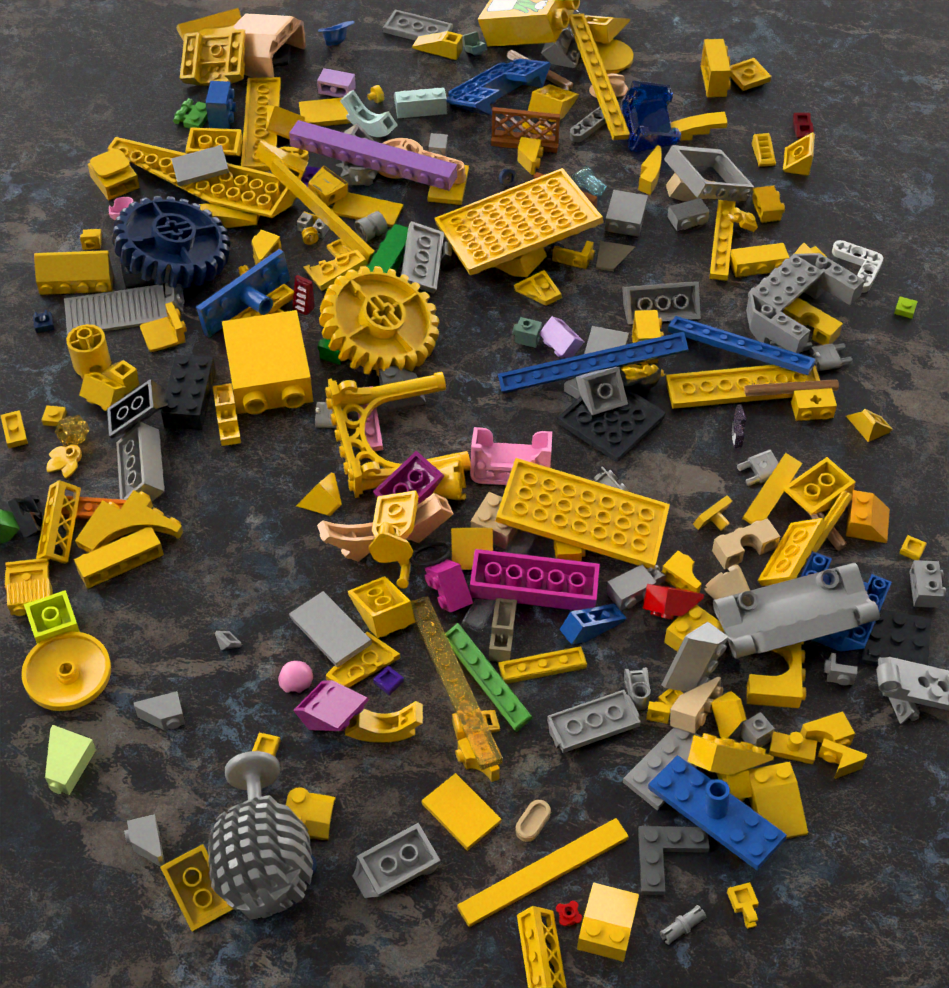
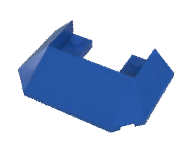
[446,58,550,116]

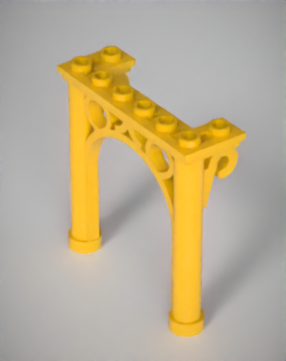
[325,372,471,498]

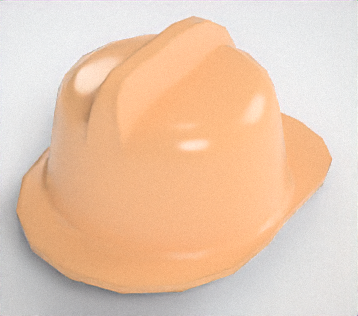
[589,73,628,98]

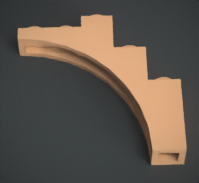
[317,493,453,562]

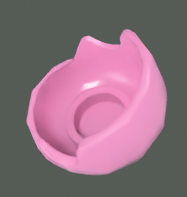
[109,197,134,220]
[278,661,313,693]

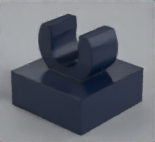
[33,310,55,333]

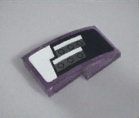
[732,405,747,448]

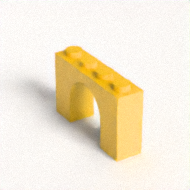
[747,641,806,708]

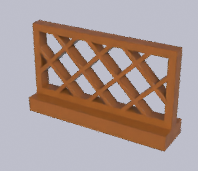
[491,107,560,153]

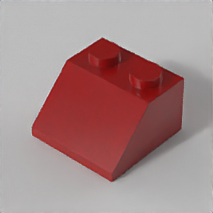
[643,584,704,619]

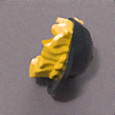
[621,361,665,391]

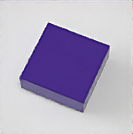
[373,666,404,695]

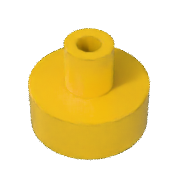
[367,85,384,103]

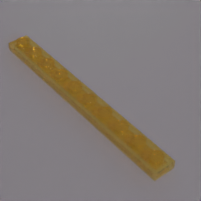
[411,596,503,770]

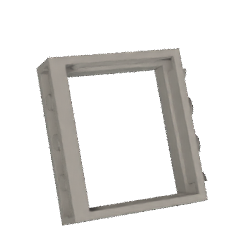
[664,145,754,201]

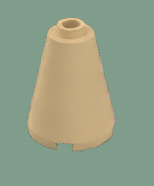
[704,565,751,607]

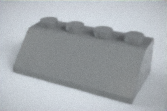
[622,282,701,324]
[116,422,165,501]

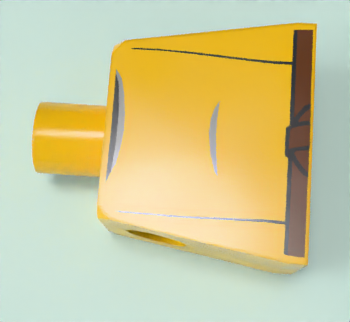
[308,166,348,206]

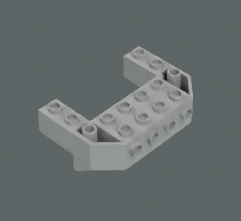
[746,253,865,353]

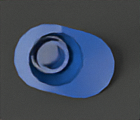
[318,21,355,46]

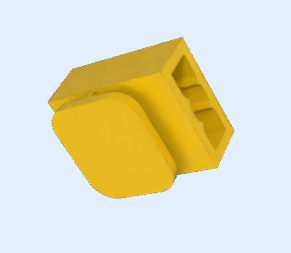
[88,149,140,201]

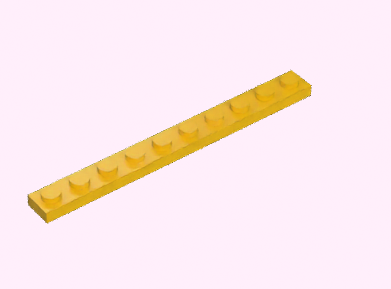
[569,13,630,140]

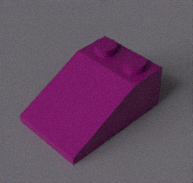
[373,451,444,505]

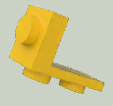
[552,241,595,269]

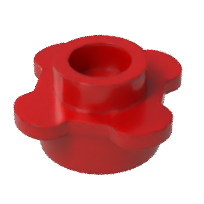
[556,901,582,926]

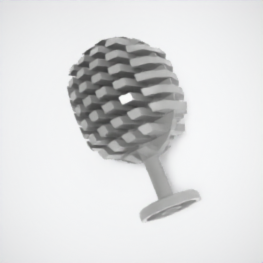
[208,751,313,920]

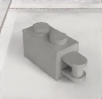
[606,564,666,611]

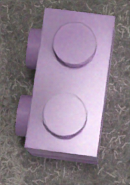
[317,68,356,98]
[539,316,584,359]

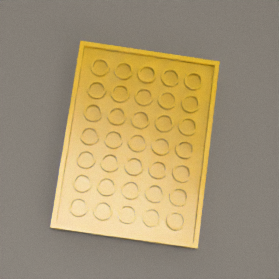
[435,168,604,275]

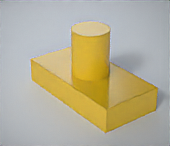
[693,495,732,531]
[769,732,817,764]

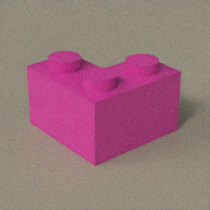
[425,559,473,612]

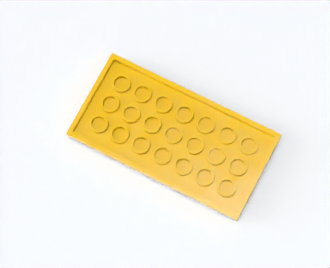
[495,458,670,569]

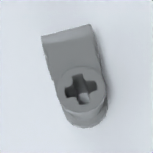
[624,667,651,710]

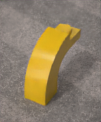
[345,701,423,742]

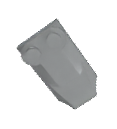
[353,823,441,898]

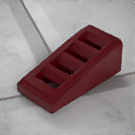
[293,275,315,315]

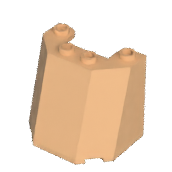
[234,14,306,78]

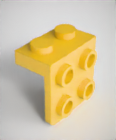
[140,302,187,352]

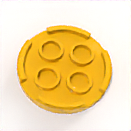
[595,39,633,74]

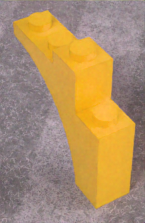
[75,490,183,553]

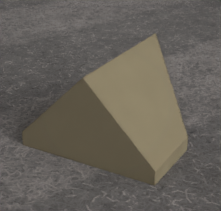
[596,241,635,272]

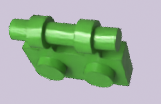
[173,98,208,129]

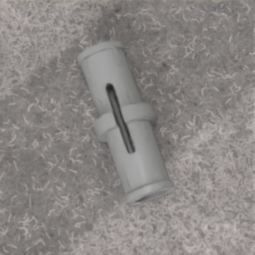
[660,905,706,945]

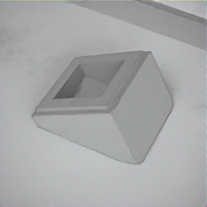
[564,378,581,399]

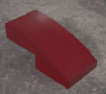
[793,113,814,138]

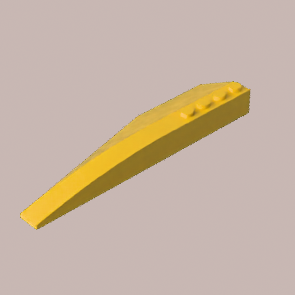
[107,137,297,218]

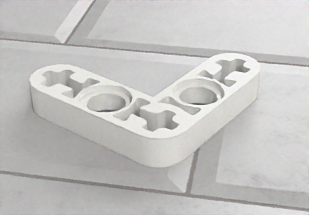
[832,240,883,293]

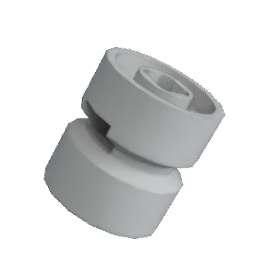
[354,211,388,242]

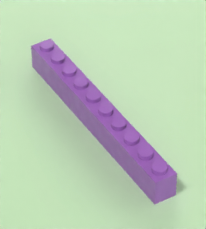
[289,120,457,191]

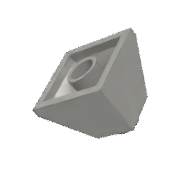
[576,367,628,415]

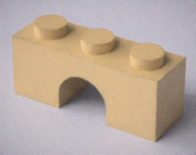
[712,518,780,569]

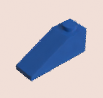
[560,603,627,645]

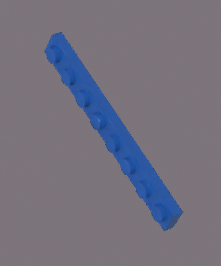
[668,316,816,375]

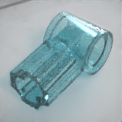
[571,166,606,197]

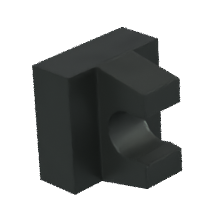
[440,242,457,268]

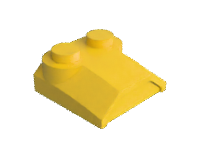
[286,788,336,841]

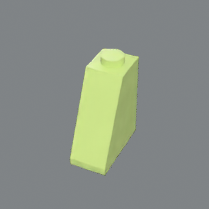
[45,725,96,795]

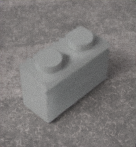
[667,198,710,231]

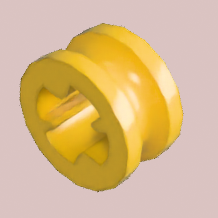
[301,227,319,245]

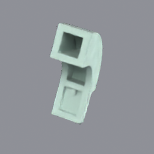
[340,90,397,137]

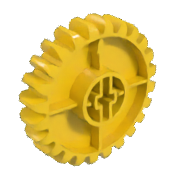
[319,266,439,376]

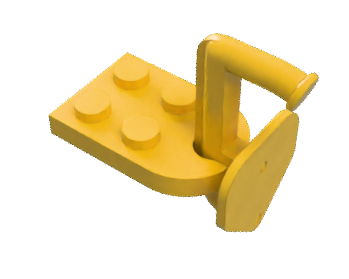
[369,491,419,589]

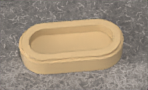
[515,800,551,842]

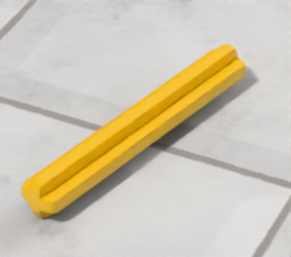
[807,491,852,559]

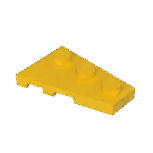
[304,250,367,291]
[326,632,400,688]

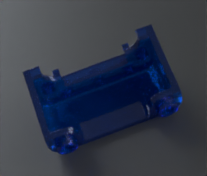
[622,81,681,152]

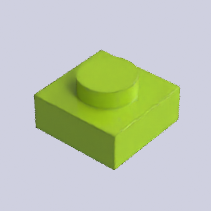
[894,297,918,319]

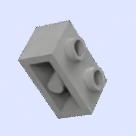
[910,560,946,608]

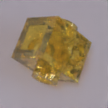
[55,414,89,447]

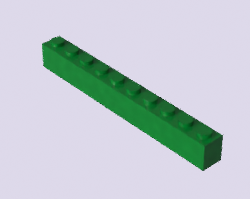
[317,224,408,365]

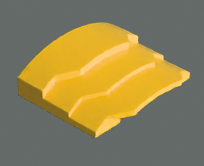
[180,26,246,86]

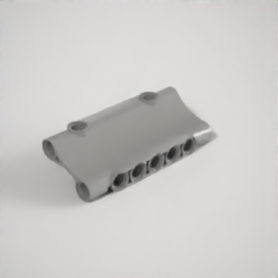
[713,563,880,658]

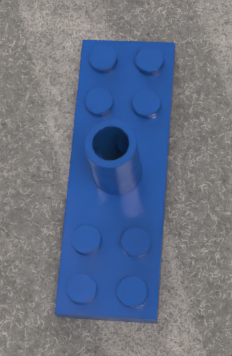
[196,249,290,338]
[648,755,787,870]

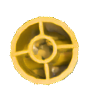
[66,324,111,379]

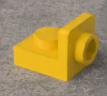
[80,229,102,250]

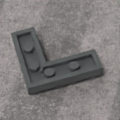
[638,826,709,895]

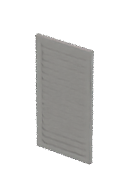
[64,285,167,336]

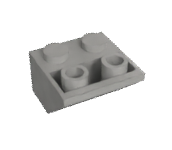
[541,28,580,68]

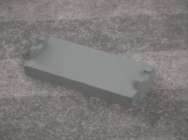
[547,690,640,753]

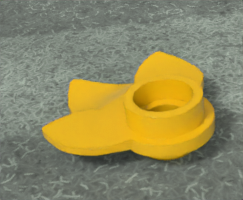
[47,445,82,479]

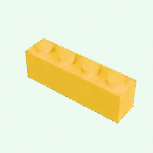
[74,526,164,589]

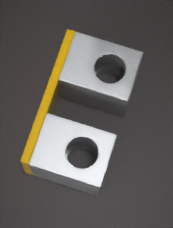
[297,211,330,238]

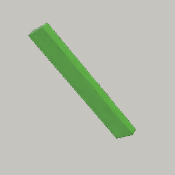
[442,623,533,732]

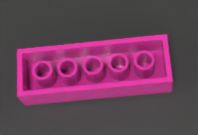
[470,549,600,610]

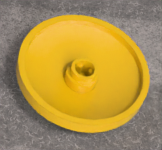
[22,631,111,711]

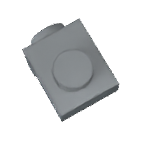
[824,653,857,685]

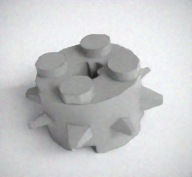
[336,161,377,186]

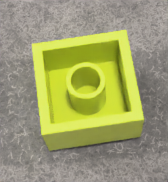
[24,590,80,644]

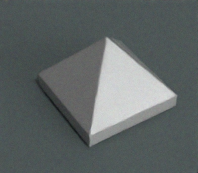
[215,631,242,650]

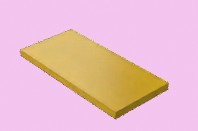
[332,192,403,227]

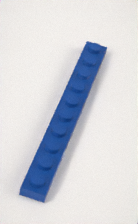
[498,332,688,394]

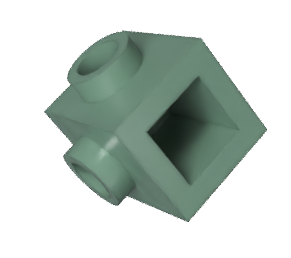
[512,317,542,348]

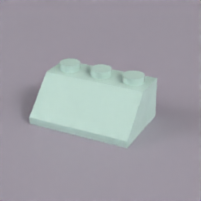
[394,88,447,118]

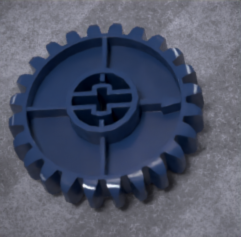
[112,196,231,288]

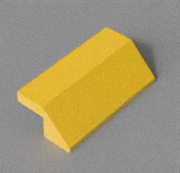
[176,8,241,41]

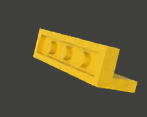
[36,480,81,564]
[517,906,567,988]

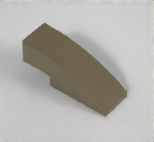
[489,598,517,662]

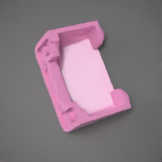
[470,427,552,485]

